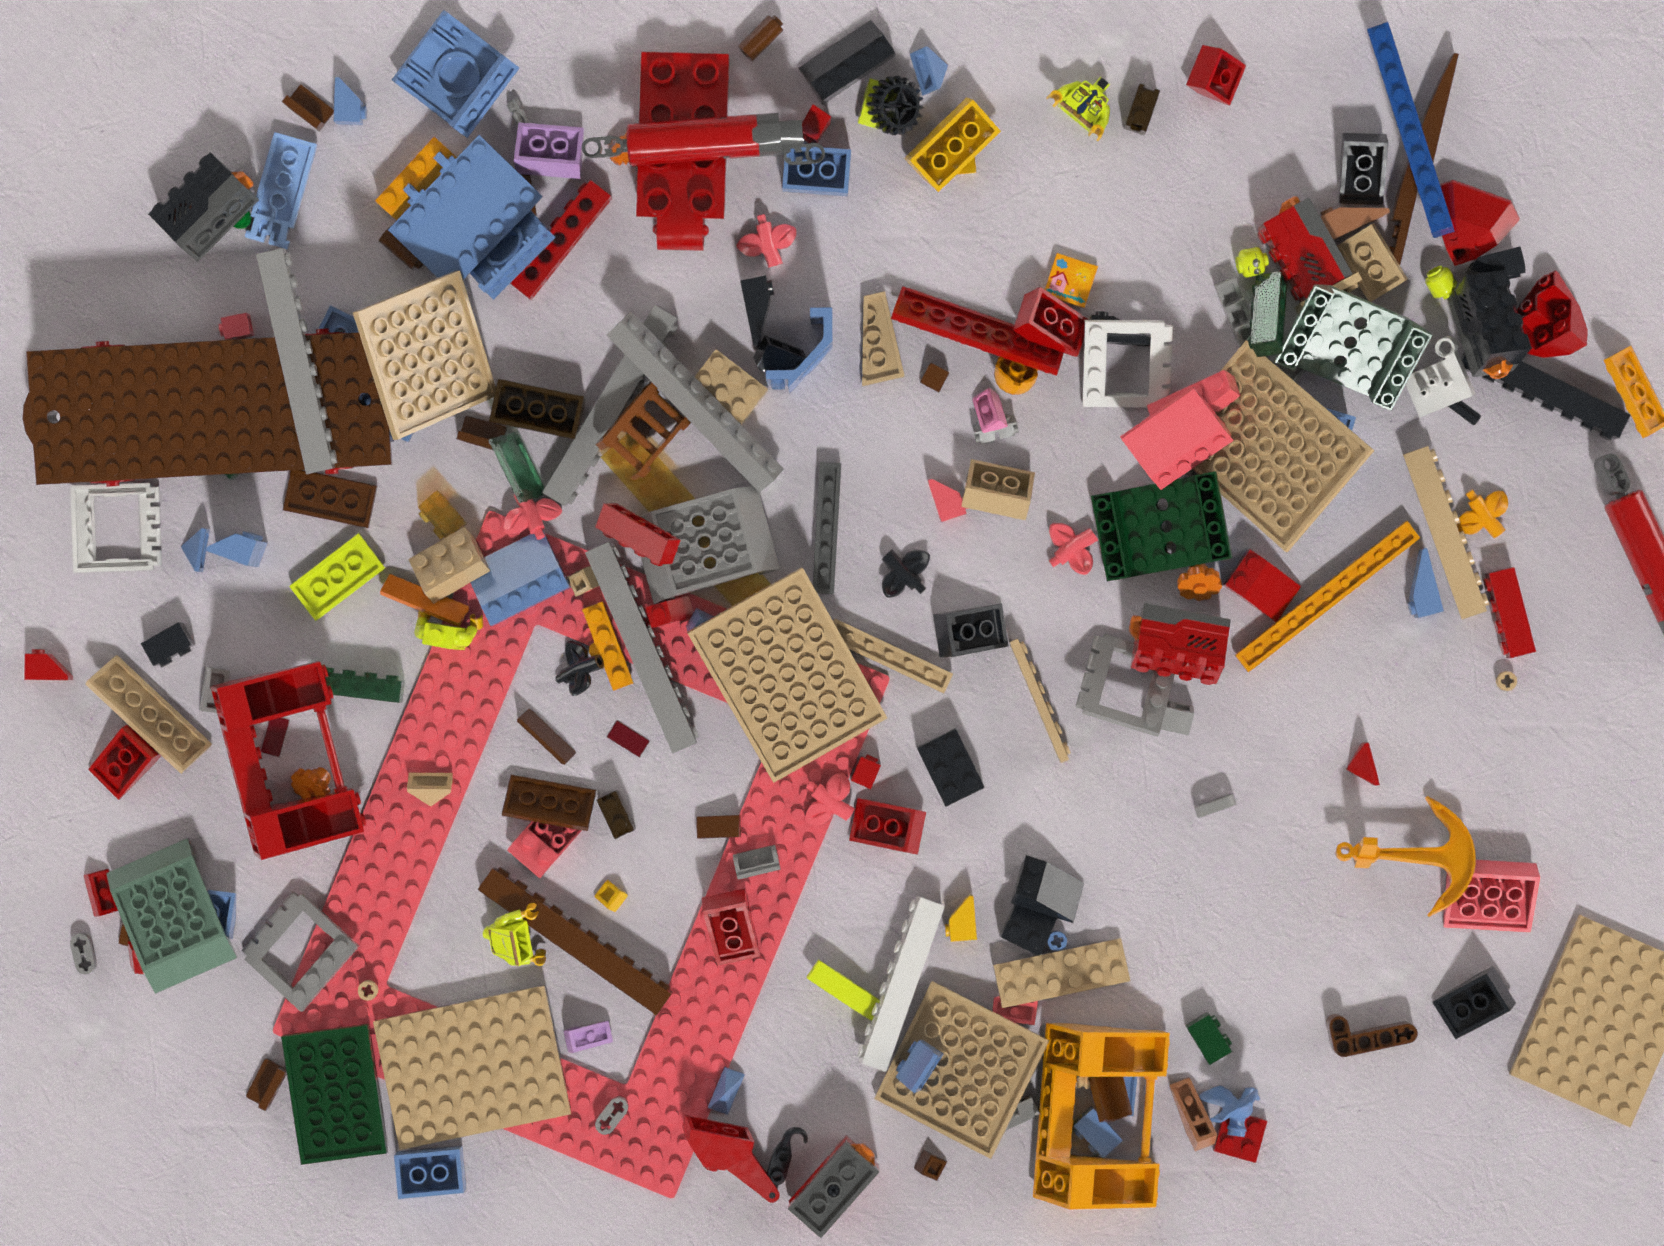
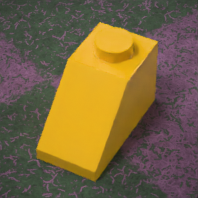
[945,894,977,942]

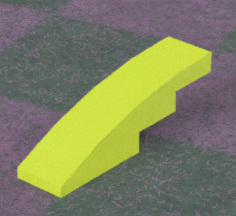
[806,959,880,1021]

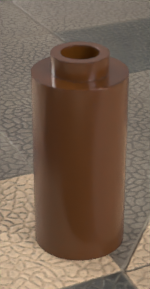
[737,15,783,62]
[378,225,424,270]

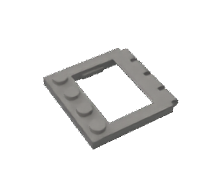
[1076,634,1175,737]
[242,891,359,1012]

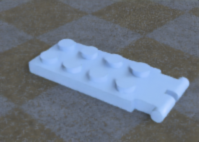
[245,132,318,249]

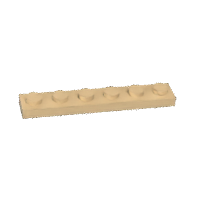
[833,619,953,693]
[1009,639,1071,763]

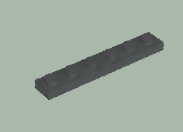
[813,462,841,594]

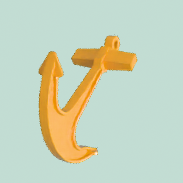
[1335,796,1476,917]

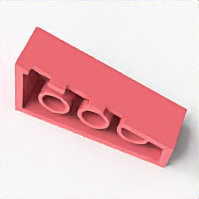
[1147,370,1241,416]

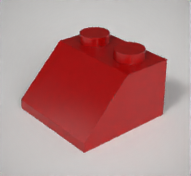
[1186,45,1246,106]

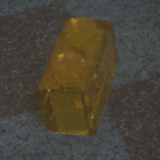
[418,490,468,540]

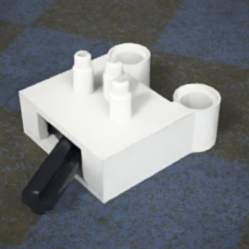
[1406,336,1481,425]

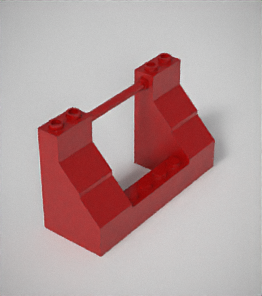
[210,661,366,860]

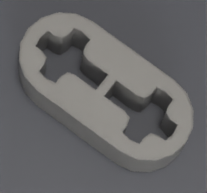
[1194,794,1237,818]
[70,933,97,974]
[595,1096,629,1135]

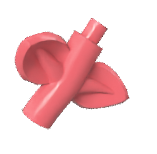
[736,214,796,268]
[504,489,562,540]
[1049,523,1098,575]
[806,772,855,825]

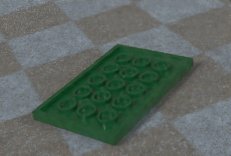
[281,1023,388,1165]

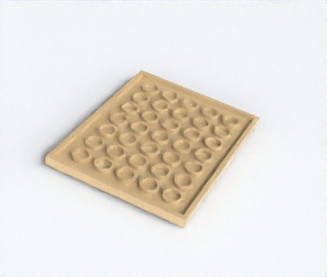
[1193,340,1375,552]
[687,567,887,783]
[1509,915,1664,1127]
[373,985,572,1150]

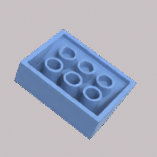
[470,531,571,626]

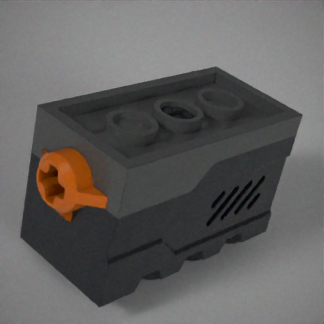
[148,152,259,262]
[1448,270,1532,379]

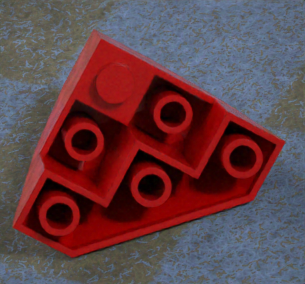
[1440,180,1520,266]
[1517,270,1588,358]

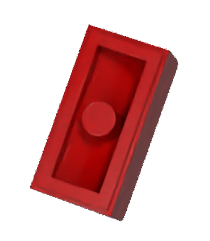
[84,869,118,917]

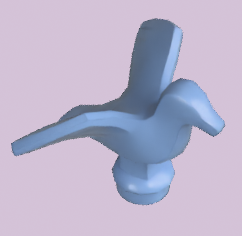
[1199,1085,1260,1137]

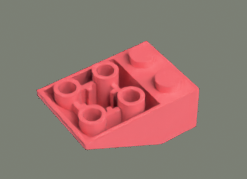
[507,821,582,878]

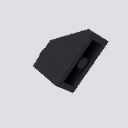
[753,335,806,373]

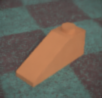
[1320,207,1390,240]
[1169,1077,1217,1151]

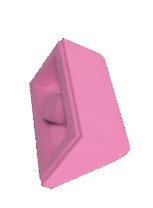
[972,388,1008,433]

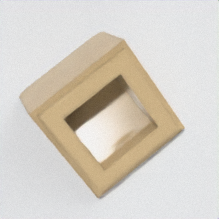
[567,566,599,597]

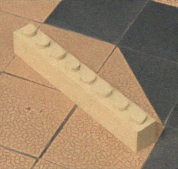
[1403,446,1489,620]

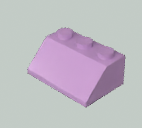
[514,123,584,179]

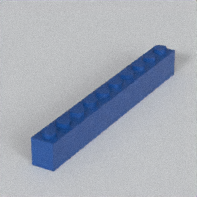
[1367,22,1455,238]

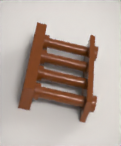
[595,381,691,480]

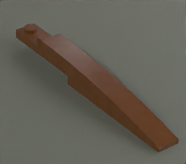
[1389,53,1459,265]

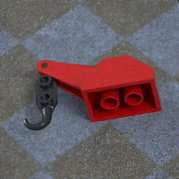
[682,1115,808,1203]

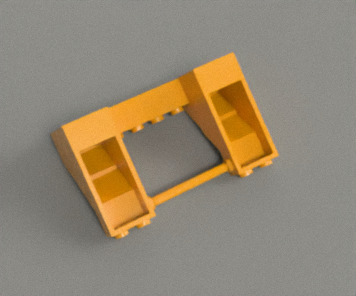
[1033,1023,1170,1210]

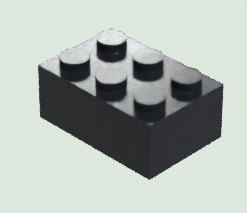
[916,728,985,807]

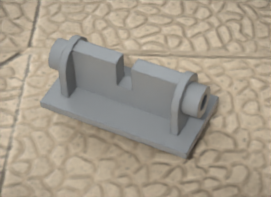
[972,414,1019,444]

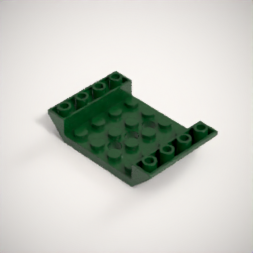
[1091,471,1233,582]

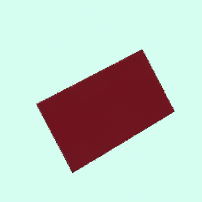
[261,718,290,757]
[607,721,650,758]

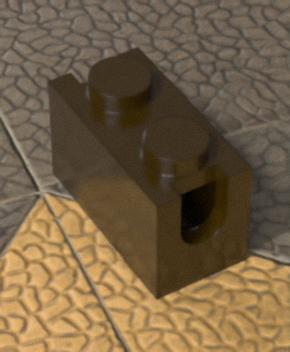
[1123,84,1160,136]
[596,790,636,839]

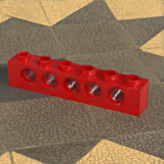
[510,180,612,301]

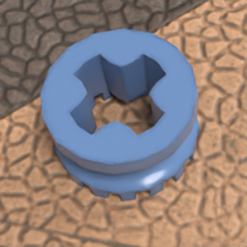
[1047,931,1067,951]

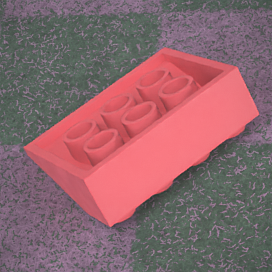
[1120,387,1234,490]
[1443,860,1540,932]

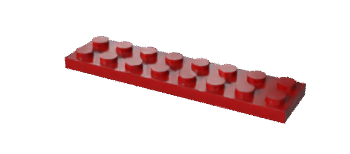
[891,286,1064,376]

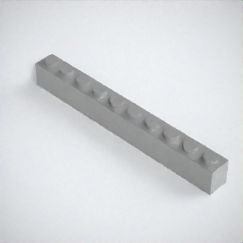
[256,248,338,474]
[542,305,679,507]
[607,312,784,493]
[585,542,699,754]

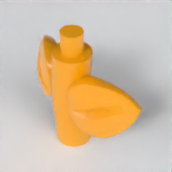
[1456,489,1508,538]

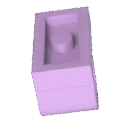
[563,1021,613,1053]

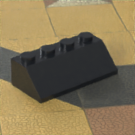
[798,20,895,105]

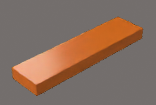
[380,574,469,627]

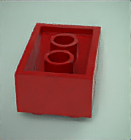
[1013,287,1089,357]
[1222,549,1301,622]
[88,724,161,800]
[849,798,926,855]
[702,889,760,966]

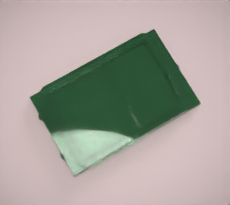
[488,432,544,504]

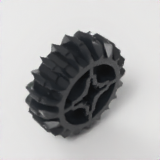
[866,76,925,135]

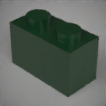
[1185,1012,1232,1065]

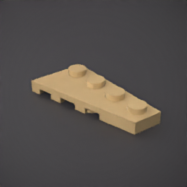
[862,291,905,387]

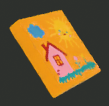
[1045,253,1098,308]

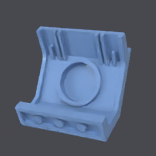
[392,10,519,138]
[470,210,556,300]
[766,307,833,394]

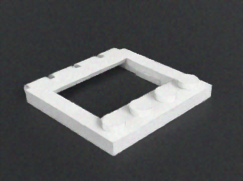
[1082,320,1173,407]
[70,483,162,573]

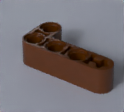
[1326,1014,1418,1057]

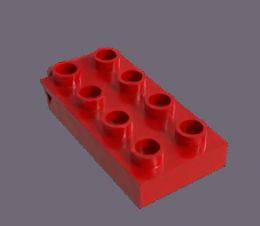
[636,52,730,251]

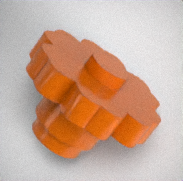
[1177,563,1222,601]
[291,767,331,799]

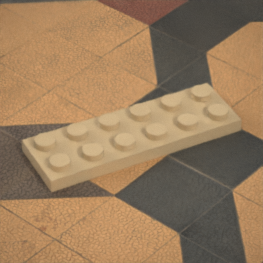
[85,655,212,774]
[993,938,1130,1008]

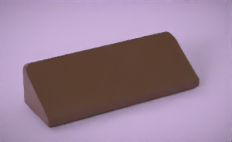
[517,709,576,765]

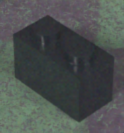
[140,622,195,668]

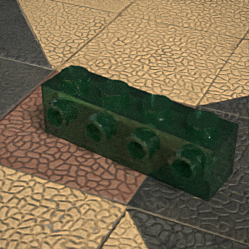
[1248,271,1287,357]
[325,667,405,703]

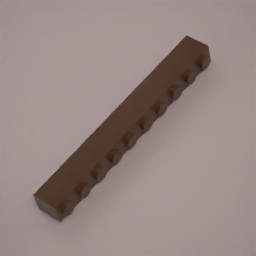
[477,867,673,1016]

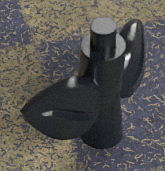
[881,549,930,598]
[555,641,604,696]

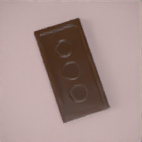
[283,470,378,528]
[502,774,596,831]

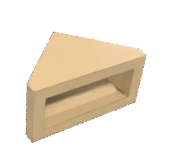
[407,773,453,806]

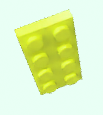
[289,533,386,621]

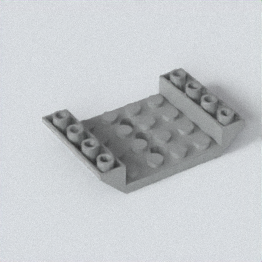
[640,486,780,605]

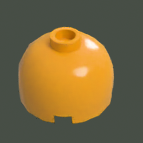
[994,357,1038,395]

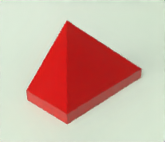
[1346,742,1380,786]

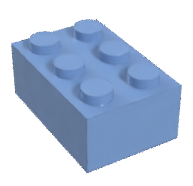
[782,147,851,197]
[394,1145,466,1199]

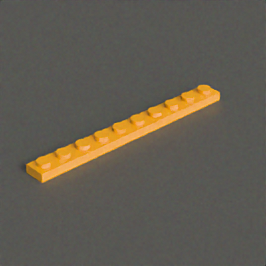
[1234,521,1420,672]

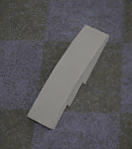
[1214,276,1269,359]

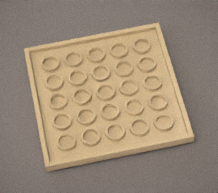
[353,271,496,440]
[874,981,1050,1159]

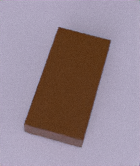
[696,815,741,839]

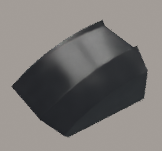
[1466,246,1526,279]

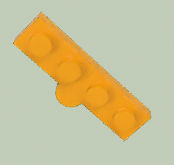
[582,602,634,691]

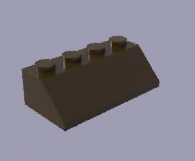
[489,379,585,440]

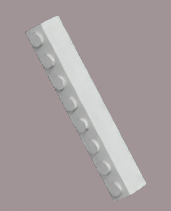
[857,896,945,1072]

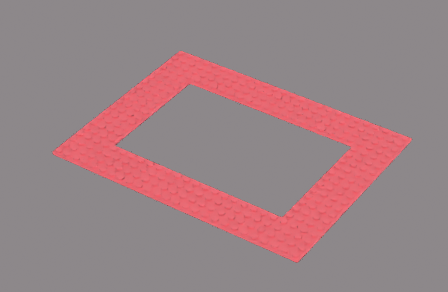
[273,511,890,1198]

